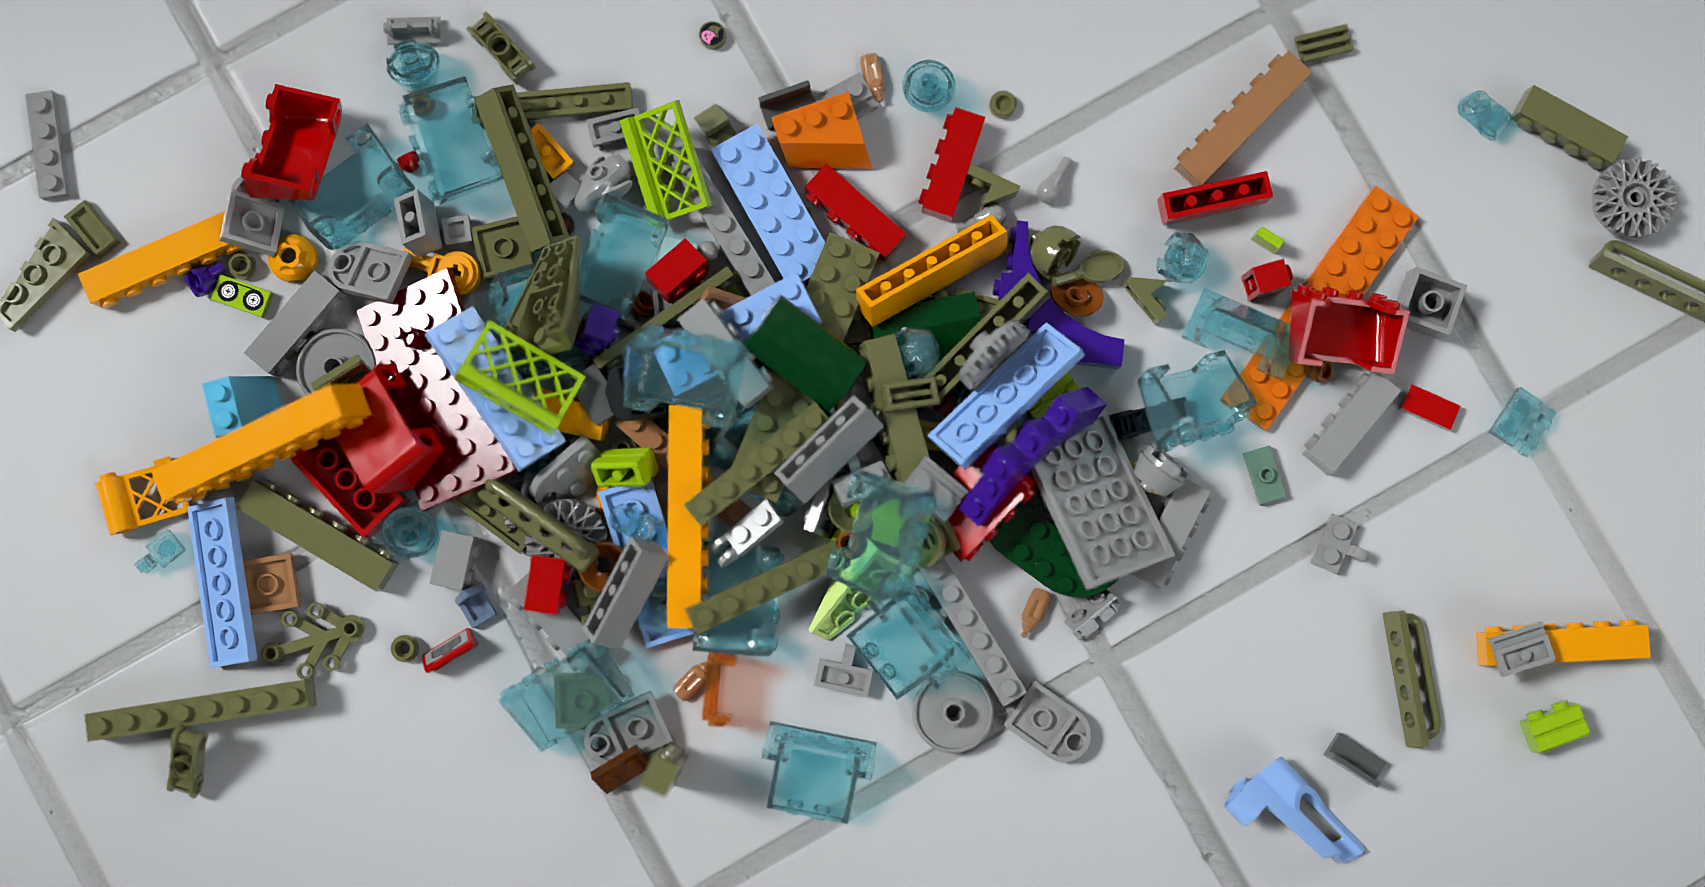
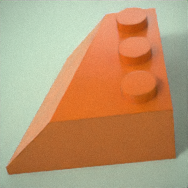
[771,92,873,169]

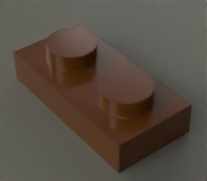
[590,744,651,794]

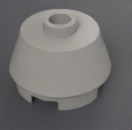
[1133,444,1189,497]

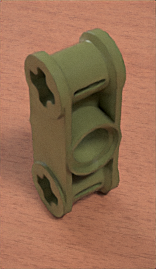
[466,11,536,85]
[167,724,208,798]

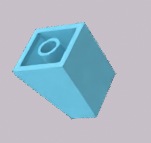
[202,376,283,438]

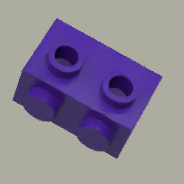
[573,303,619,356]

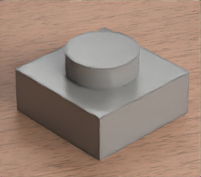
[442,215,474,247]

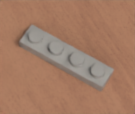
[25,90,70,200]

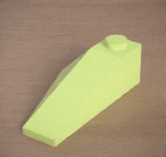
[808,531,912,641]

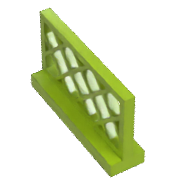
[619,100,712,225]
[454,320,586,435]

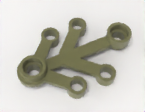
[261,602,365,680]

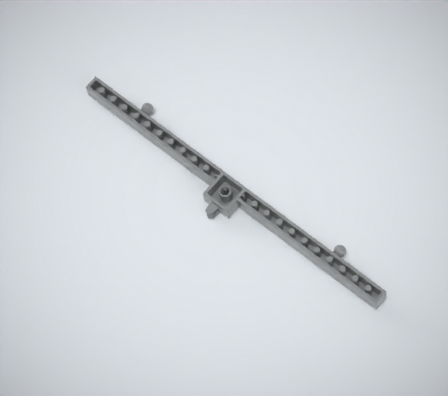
[667,140,1027,707]

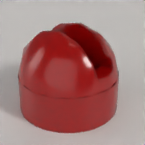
[396,151,421,173]

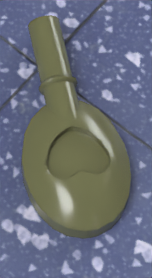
[1051,250,1124,286]

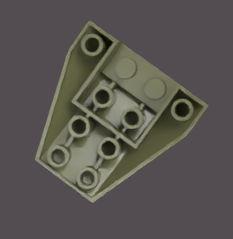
[500,236,581,356]

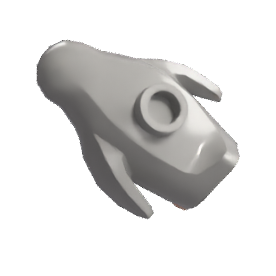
[574,151,636,213]

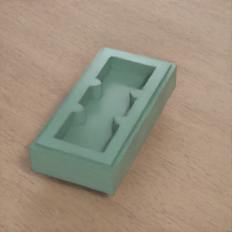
[1243,445,1286,505]

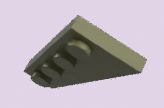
[0,218,92,332]

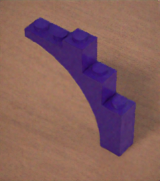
[992,221,1125,369]
[959,386,1107,527]

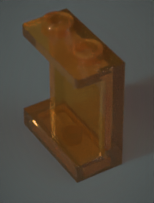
[702,651,738,727]

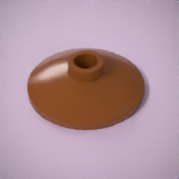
[1050,279,1104,316]

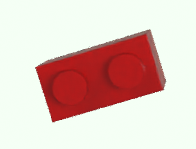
[645,238,709,304]
[1241,258,1293,302]
[523,554,571,615]

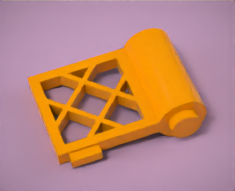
[95,456,191,535]

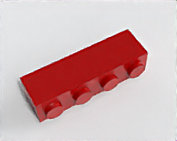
[918,107,985,222]
[805,163,906,262]
[1157,171,1273,226]

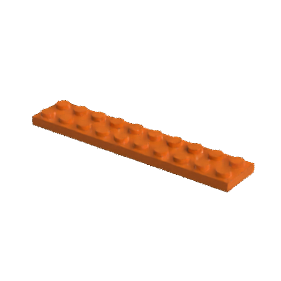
[1221,185,1419,431]

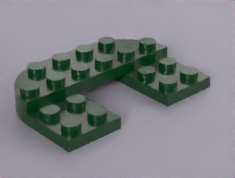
[989,488,1119,597]

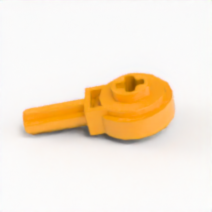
[401,248,482,297]

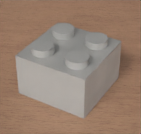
[1397,267,1468,340]

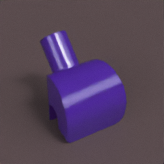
[184,261,227,297]

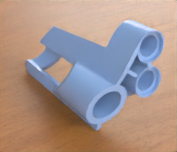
[1224,756,1365,863]

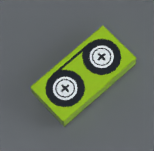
[211,274,273,318]

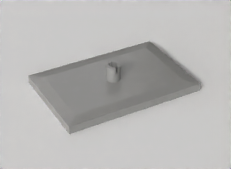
[1030,410,1176,590]

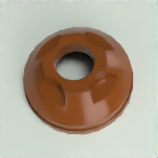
[579,542,623,592]

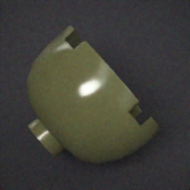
[1030,225,1081,280]

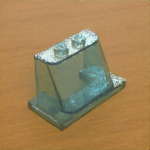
[1182,288,1291,381]
[846,572,972,700]
[762,721,877,824]

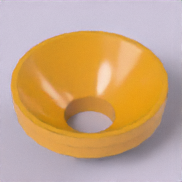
[268,234,318,283]

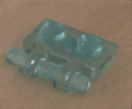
[1488,387,1557,457]

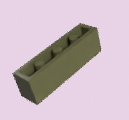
[1510,85,1629,170]
[639,743,689,798]

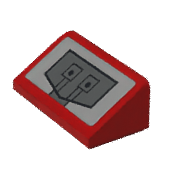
[422,628,479,673]

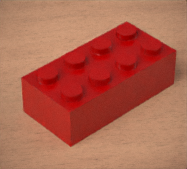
[290,437,410,538]

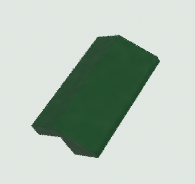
[872,292,981,369]
[742,295,867,412]

